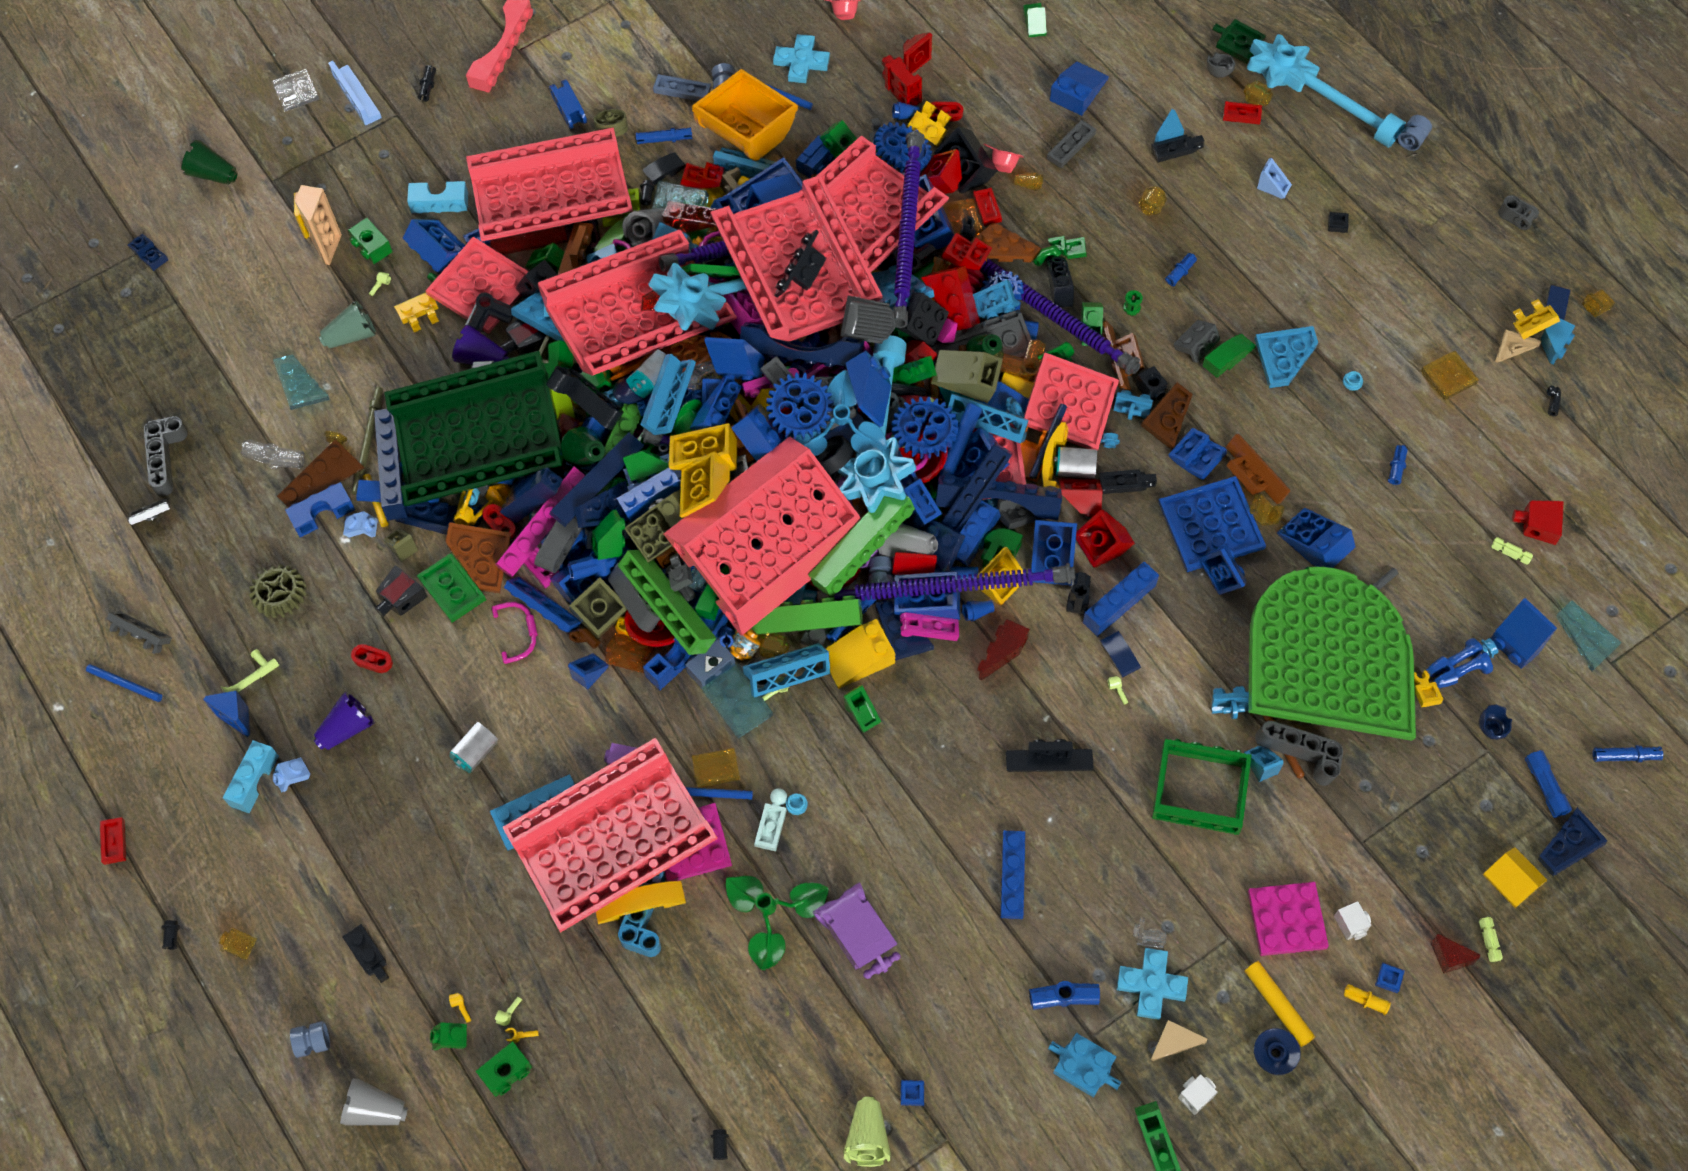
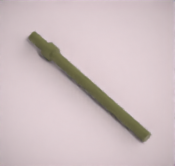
[352,387,383,495]

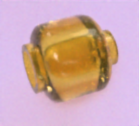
[1243,80,1273,107]
[1138,186,1167,216]
[759,633,790,659]

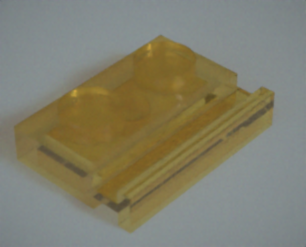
[692,748,740,788]

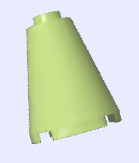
[843,1097,891,1167]

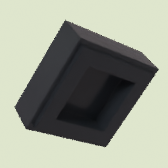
[1328,212,1349,233]

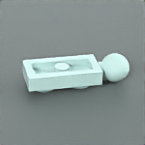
[754,788,787,851]

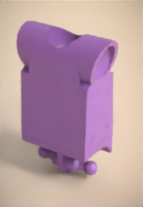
[813,882,901,979]

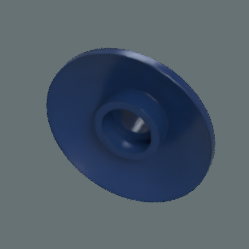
[613,374,648,404]
[1254,1028,1301,1075]

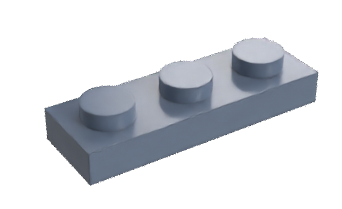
[653,74,711,101]

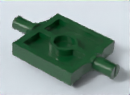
[1212,19,1266,64]

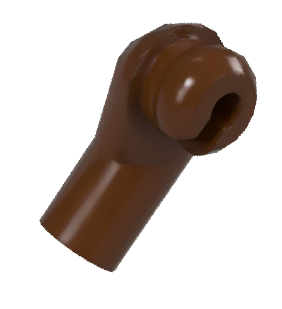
[569,629,601,649]

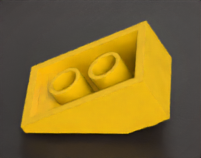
[669,423,737,471]
[680,451,730,518]
[826,619,895,689]

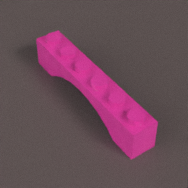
[495,467,586,578]

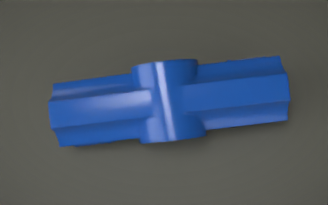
[567,544,629,581]
[1029,981,1100,1010]

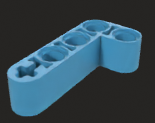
[618,871,665,957]

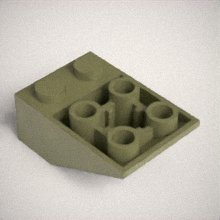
[931,350,1003,404]
[625,490,683,563]

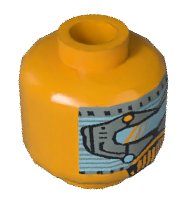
[730,629,760,661]

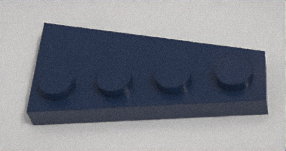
[395,502,484,535]
[902,511,965,572]

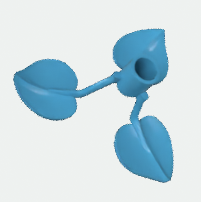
[793,370,887,456]

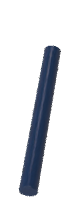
[1029,404,1067,479]

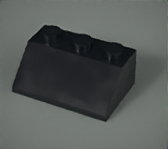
[934,126,998,194]

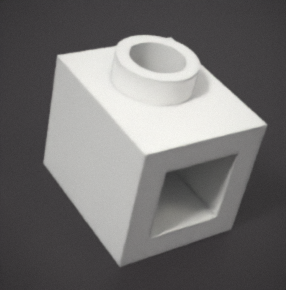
[1334,901,1371,940]
[1178,1074,1217,1115]

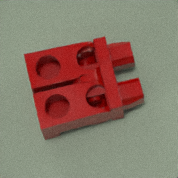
[882,55,922,106]

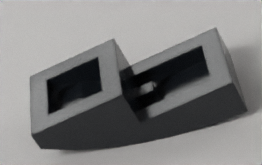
[643,152,686,185]

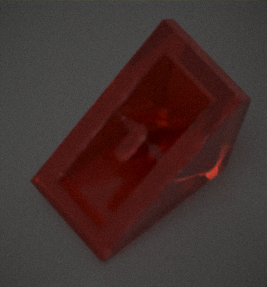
[1431,934,1480,974]

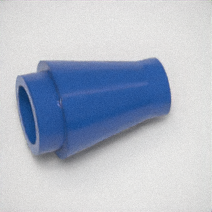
[892,102,920,120]
[962,600,995,622]

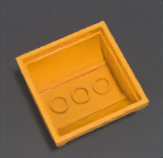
[692,69,798,161]

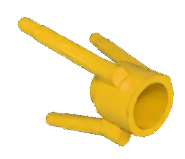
[454,489,494,526]

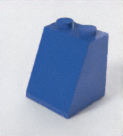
[744,173,801,210]

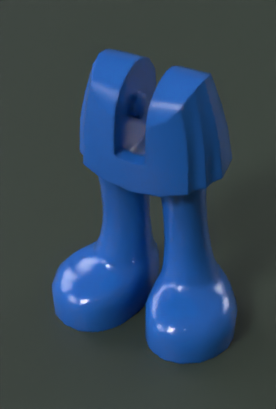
[1426,638,1493,688]

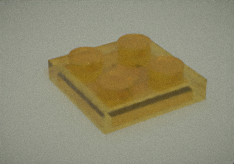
[1421,351,1479,401]

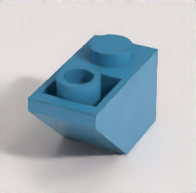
[1540,318,1575,365]

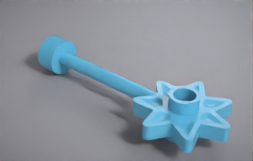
[1247,34,1406,148]
[648,263,746,331]
[838,335,916,513]

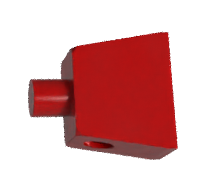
[1512,500,1564,545]

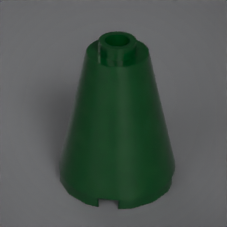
[181,140,238,185]
[966,334,1004,361]
[561,427,605,468]

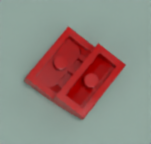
[680,162,725,188]
[941,233,992,270]

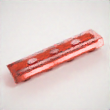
[490,225,568,255]

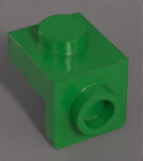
[430,1022,467,1050]

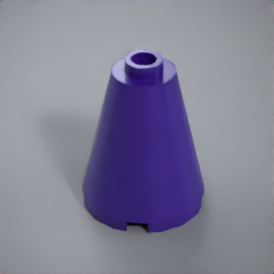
[452,325,510,365]
[314,691,375,750]

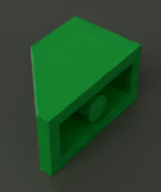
[525,243,565,274]

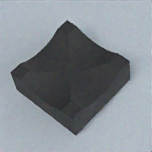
[898,292,949,348]

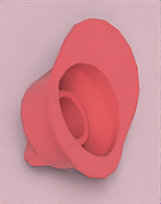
[826,0,862,20]
[983,144,1024,173]

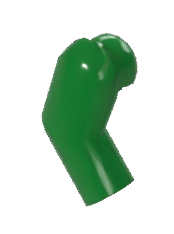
[1033,245,1061,266]

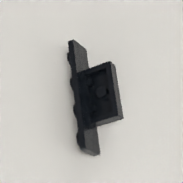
[774,230,827,298]
[1006,739,1094,772]

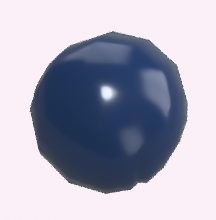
[1478,704,1512,740]

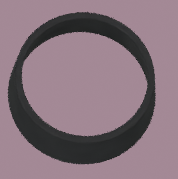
[815,435,854,475]

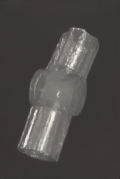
[241,439,305,469]

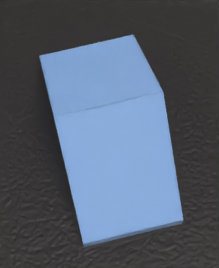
[1257,158,1292,199]

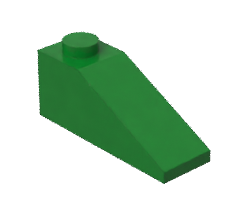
[1134,1101,1181,1171]

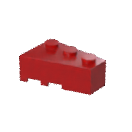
[921,265,980,331]

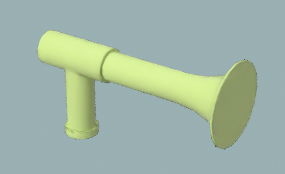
[220,649,279,693]

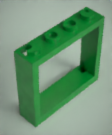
[1152,739,1252,835]

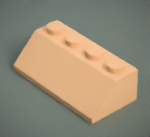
[294,185,342,265]

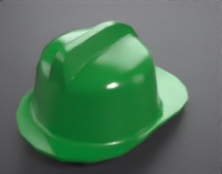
[671,399,702,436]

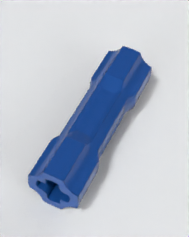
[1525,750,1572,818]

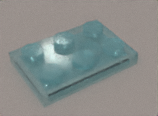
[702,665,773,739]

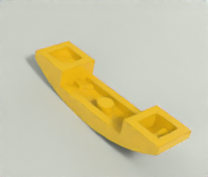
[1042,422,1069,489]
[596,881,686,924]

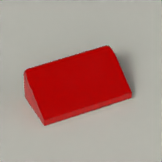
[892,552,937,575]

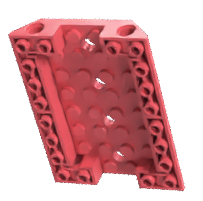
[663,437,860,636]

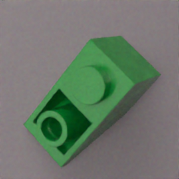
[1081,302,1103,346]
[623,450,669,483]
[592,510,625,560]

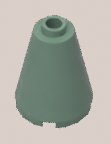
[319,301,376,348]

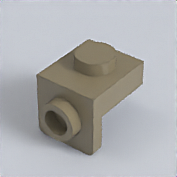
[722,167,741,194]

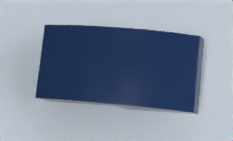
[128,234,168,271]
[1100,631,1141,678]

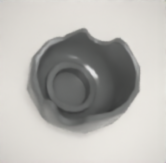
[1207,53,1235,78]

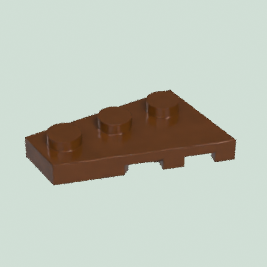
[1141,382,1193,450]

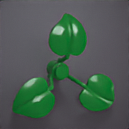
[726,876,829,970]

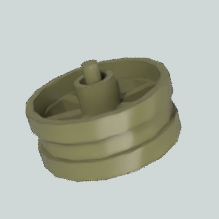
[593,109,629,137]

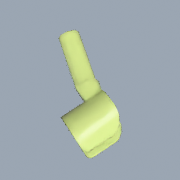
[369,272,391,296]
[762,676,789,701]
[1107,676,1129,705]
[495,997,522,1026]

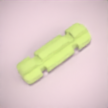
[1491,537,1533,565]
[1479,917,1503,962]

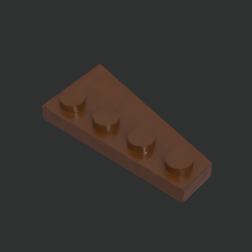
[277,439,365,508]

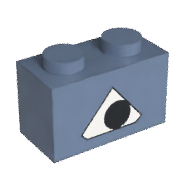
[685,639,736,690]

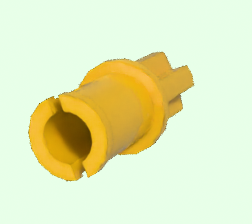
[1344,984,1391,1015]

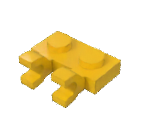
[907,101,951,146]
[394,292,439,333]
[1513,299,1560,340]

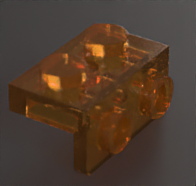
[605,633,654,673]

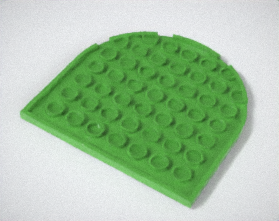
[1248,567,1416,741]

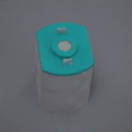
[626,349,666,398]
[1054,447,1097,479]
[449,722,498,774]

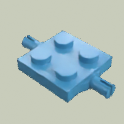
[1048,1033,1122,1098]

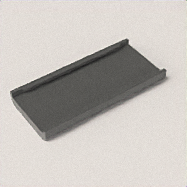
[921,309,1037,397]

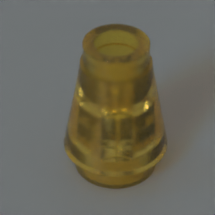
[1014,172,1043,191]

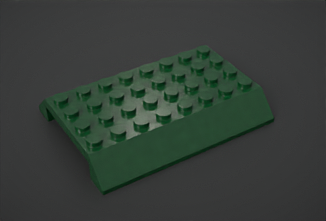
[384,351,563,507]

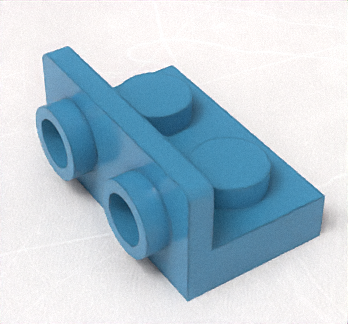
[973,280,1020,320]

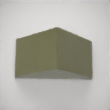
[383,528,418,562]

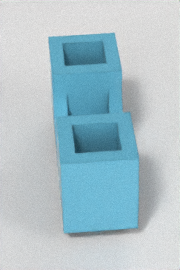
[407,181,468,214]
[223,740,279,813]

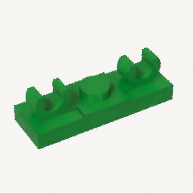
[892,356,937,385]

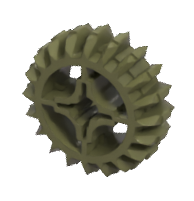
[249,564,307,619]

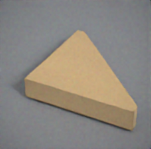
[1495,330,1541,363]
[1151,1020,1207,1061]

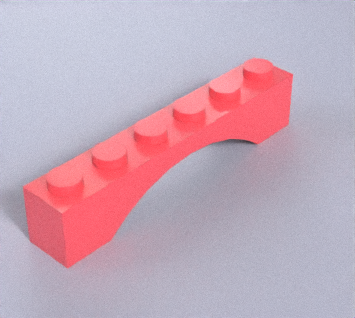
[466,0,533,93]

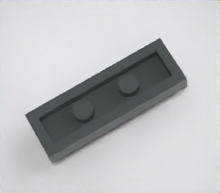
[1047,120,1096,168]

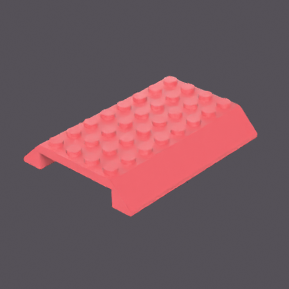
[466,128,633,241]
[799,135,949,272]
[711,175,883,342]
[538,230,737,376]
[503,738,718,933]

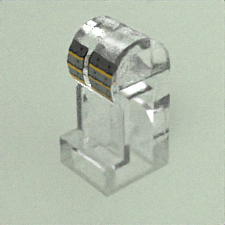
[687,360,723,390]

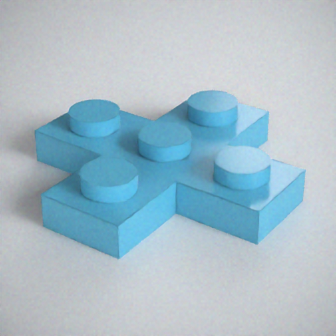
[773,34,830,83]
[1117,948,1188,1020]

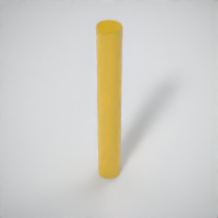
[363,474,389,527]

